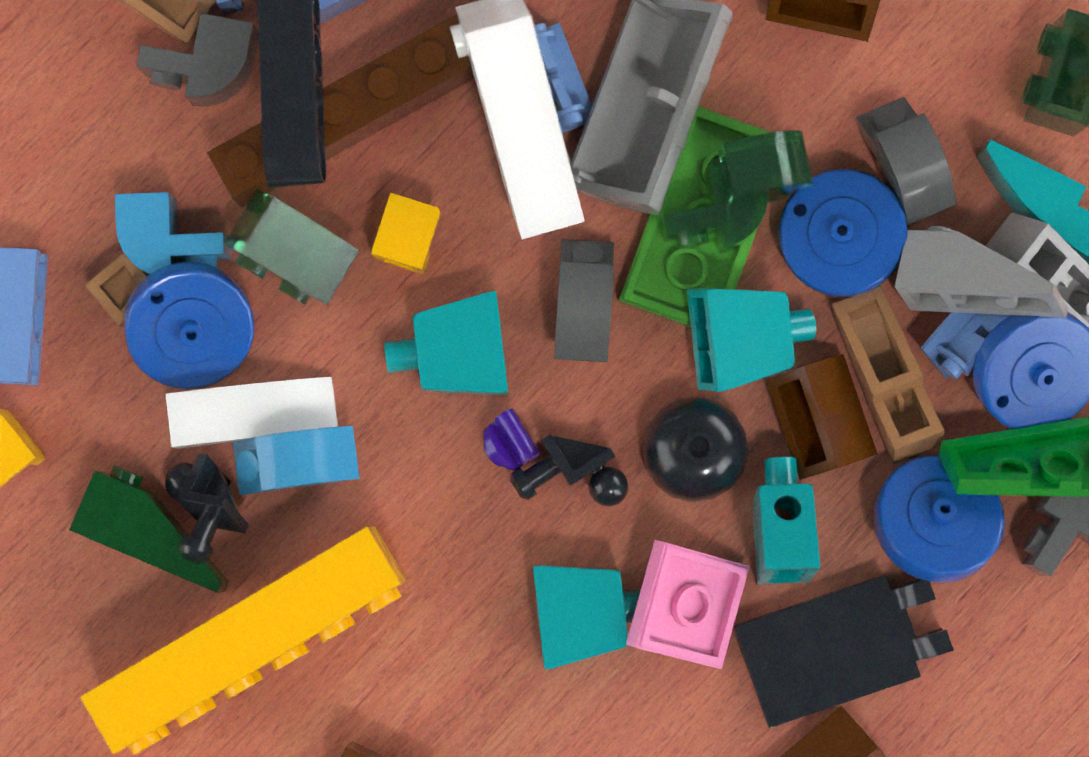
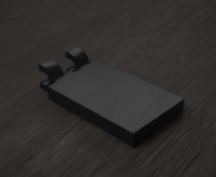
[733,574,954,728]

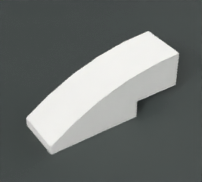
[165,377,338,449]

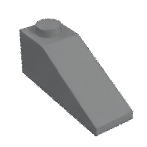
[986,212,1089,328]
[895,226,1068,318]

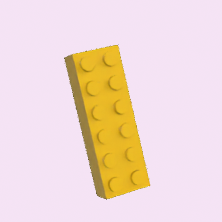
[80,526,407,756]

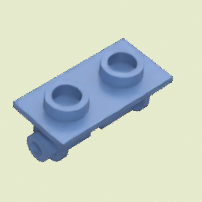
[534,23,592,134]
[920,312,1010,380]

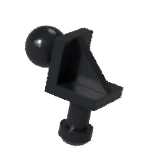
[510,434,628,507]
[165,453,249,564]

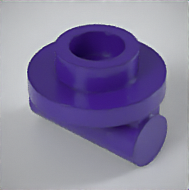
[483,408,540,470]

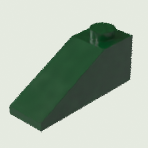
[69,466,229,593]

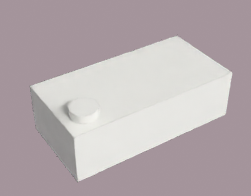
[450,0,585,239]

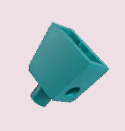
[687,288,817,392]
[384,291,509,396]
[753,457,820,585]
[533,565,641,670]

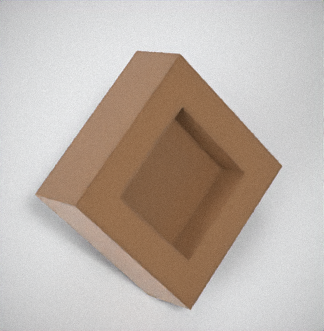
[85,253,148,327]

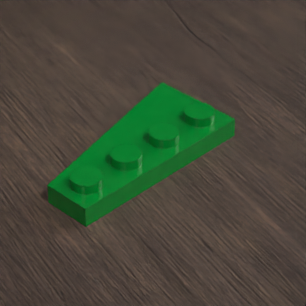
[938,417,1089,497]

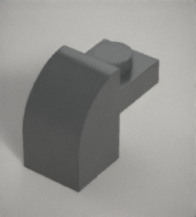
[136,13,259,107]
[856,97,956,225]
[554,239,614,362]
[1022,496,1089,577]

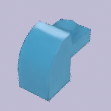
[115,192,231,275]
[233,426,360,495]

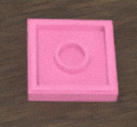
[626,540,750,669]

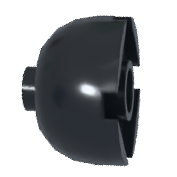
[642,396,749,502]

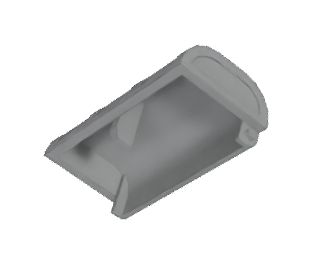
[570,0,733,215]

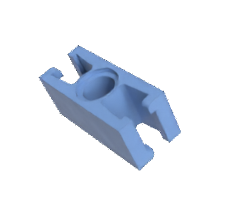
[0,247,49,386]

